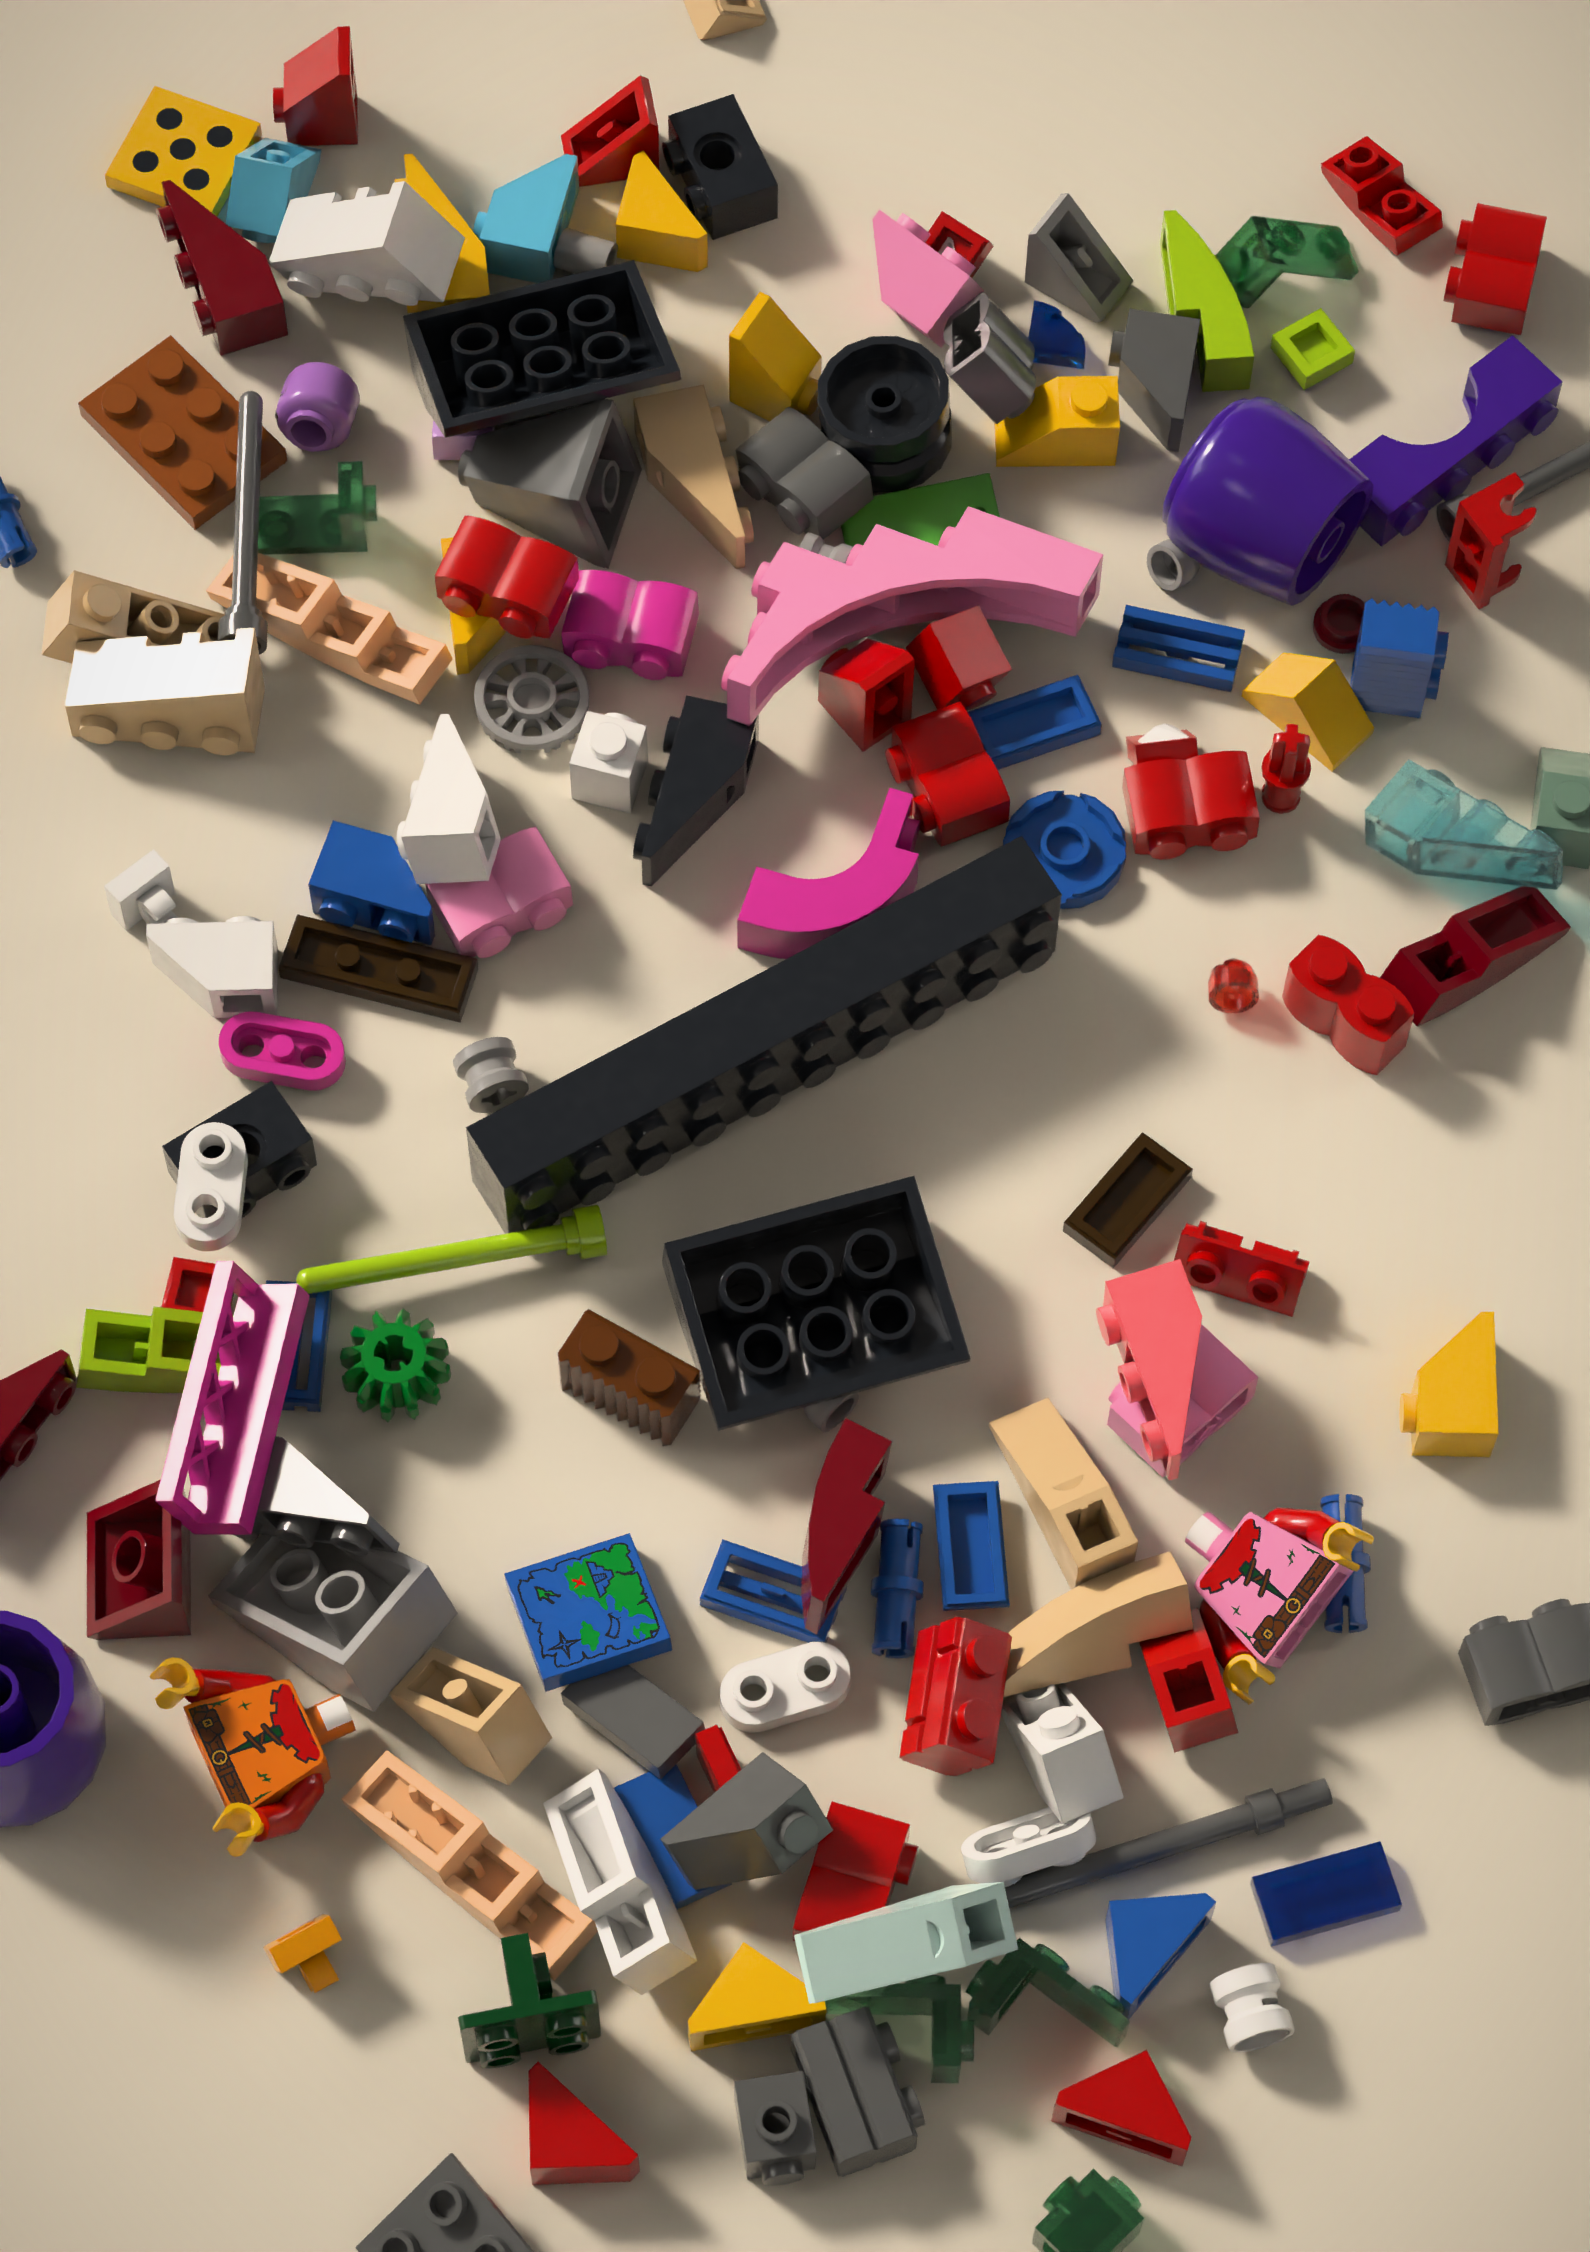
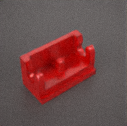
[1445,472,1537,609]

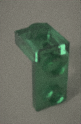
[1215,215,1359,308]
[258,461,378,555]
[965,1938,1130,2048]
[825,1975,974,2083]

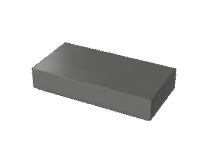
[561,1665,705,1780]

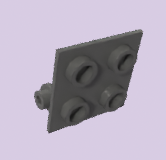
[355,2153,534,2252]

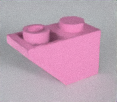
[872,210,984,348]

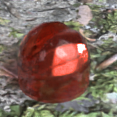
[1208,958,1259,1013]

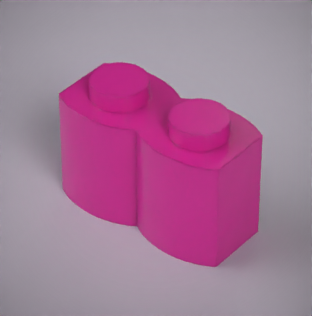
[561,570,699,680]

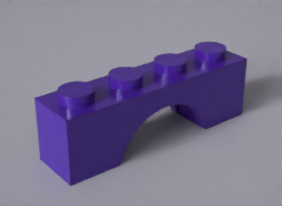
[1349,335,1563,547]

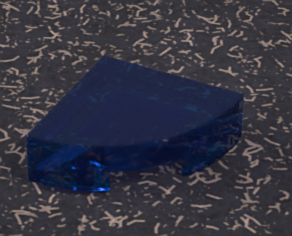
[1028,300,1086,369]

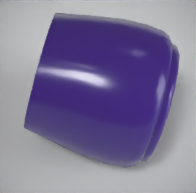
[1162,396,1374,606]
[0,1611,106,1828]

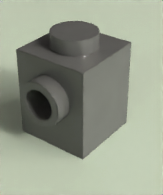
[734,2071,816,2186]

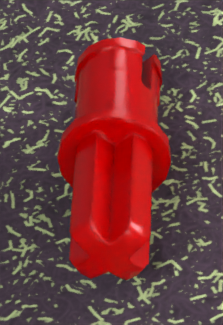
[1261,724,1311,814]

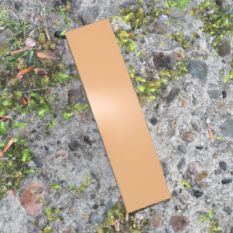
[206,553,453,705]
[342,1750,598,1981]

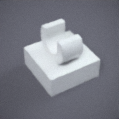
[104,849,178,931]

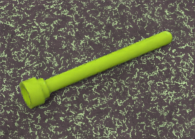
[296,1205,607,1294]

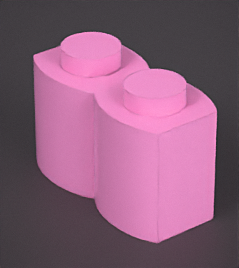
[425,827,573,958]
[1107,1325,1258,1477]

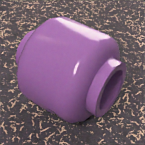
[275,362,360,452]

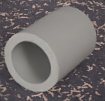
[553,228,618,274]

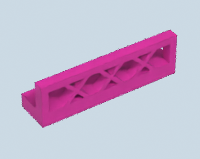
[155,1261,310,1535]

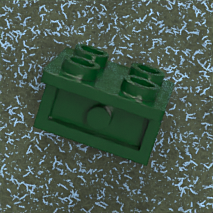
[458,1933,601,2069]

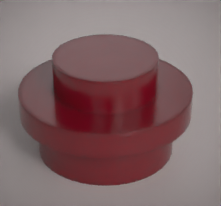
[1313,594,1365,654]

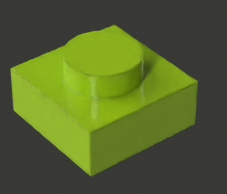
[1270,308,1355,390]

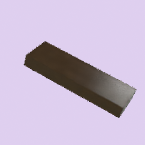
[278,914,478,1023]

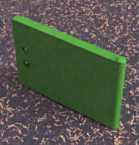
[841,473,1000,547]

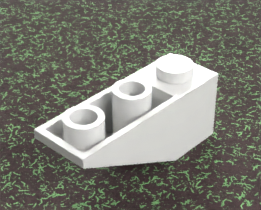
[397,714,501,884]

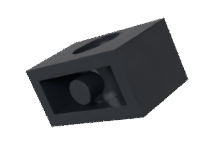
[662,94,778,240]
[162,1081,317,1218]

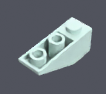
[794,1882,1018,2004]

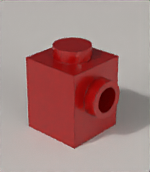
[905,605,1012,711]

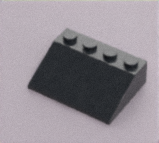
[403,260,681,438]
[662,1176,971,1431]

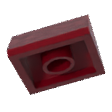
[87,1479,191,1640]

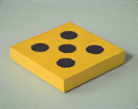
[105,86,262,217]

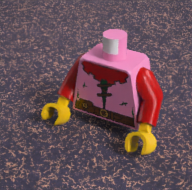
[1185,1507,1374,1705]

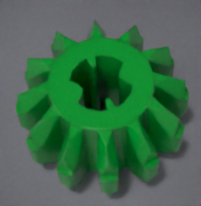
[340,1308,451,1423]

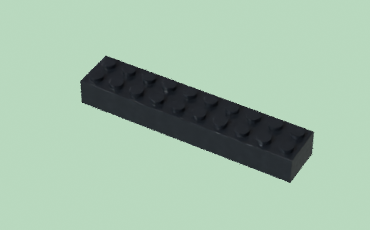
[466,836,1062,1234]

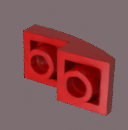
[1321,136,1443,256]

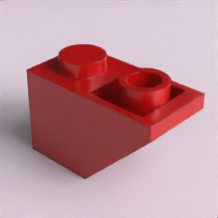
[1139,1607,1238,1753]

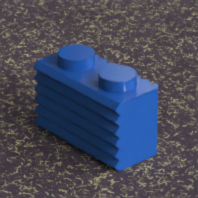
[1350,598,1449,718]

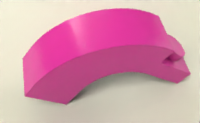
[737,788,921,959]

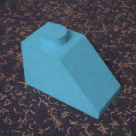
[226,138,322,243]
[473,154,579,283]

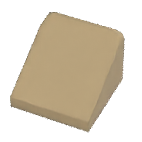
[683,0,767,40]

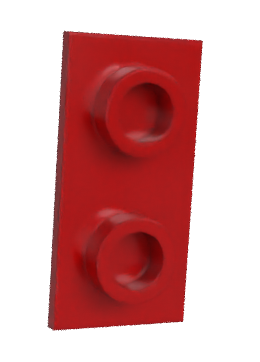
[1174,1221,1310,1317]

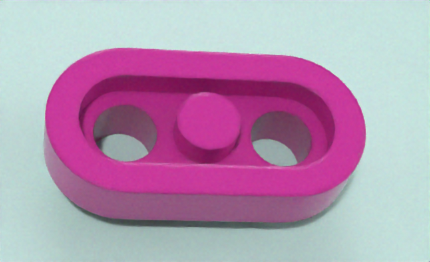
[218,1011,346,1091]

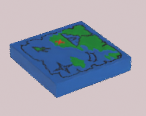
[504,1533,672,1692]

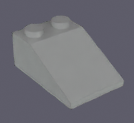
[208,1534,458,1712]

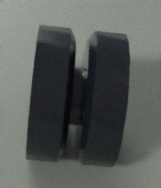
[817,336,952,492]

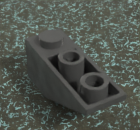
[234,1436,400,1556]

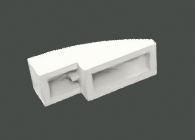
[543,1769,697,1995]

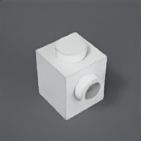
[569,711,648,814]

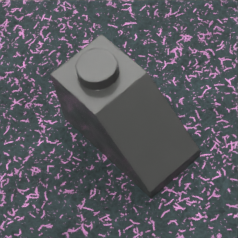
[1108,308,1200,452]
[660,1752,833,1890]

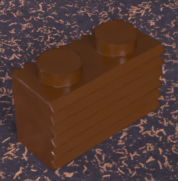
[558,1309,701,1446]

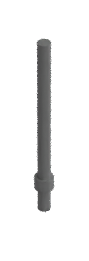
[1005,1778,1333,1908]

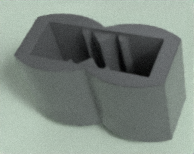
[943,292,1036,424]
[735,407,874,540]
[1458,1599,1590,1726]

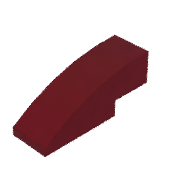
[1380,882,1571,1027]
[801,1418,892,1635]

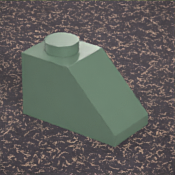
[1527,747,1590,869]

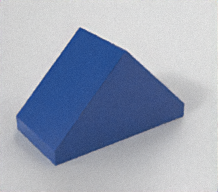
[1105,1893,1217,2022]

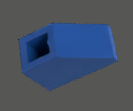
[308,820,435,946]

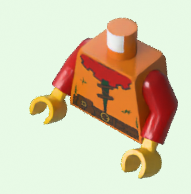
[150,1657,356,1857]

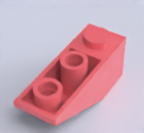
[1096,1259,1202,1481]

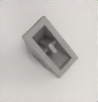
[1024,193,1134,322]

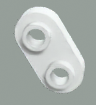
[174,1122,248,1251]
[720,1642,851,1733]
[961,1807,1097,1887]

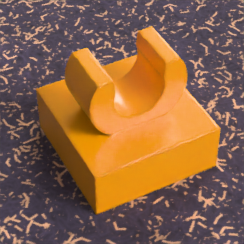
[263,1914,342,1993]

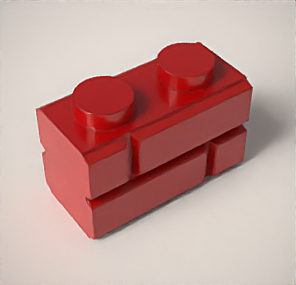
[899,1617,1012,1777]

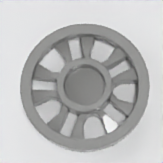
[474,645,589,753]

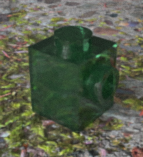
[1032,2168,1144,2252]

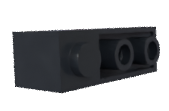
[633,695,759,886]

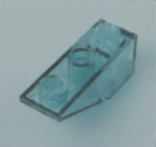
[1365,759,1563,890]

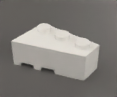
[268,181,465,306]

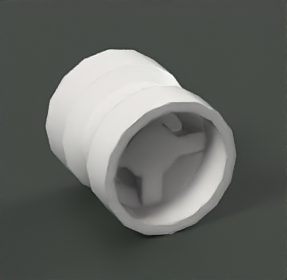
[1209,1963,1295,2052]

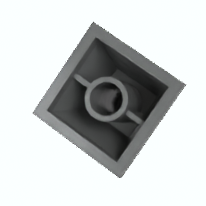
[458,399,642,569]

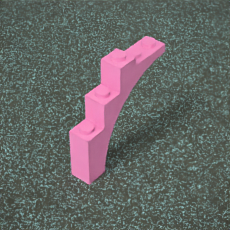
[721,506,1103,726]

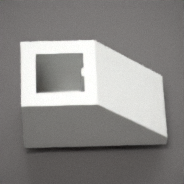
[146,916,278,1018]
[1001,1683,1124,1824]

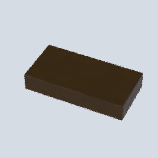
[1063,1132,1193,1268]

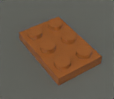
[78,335,287,530]

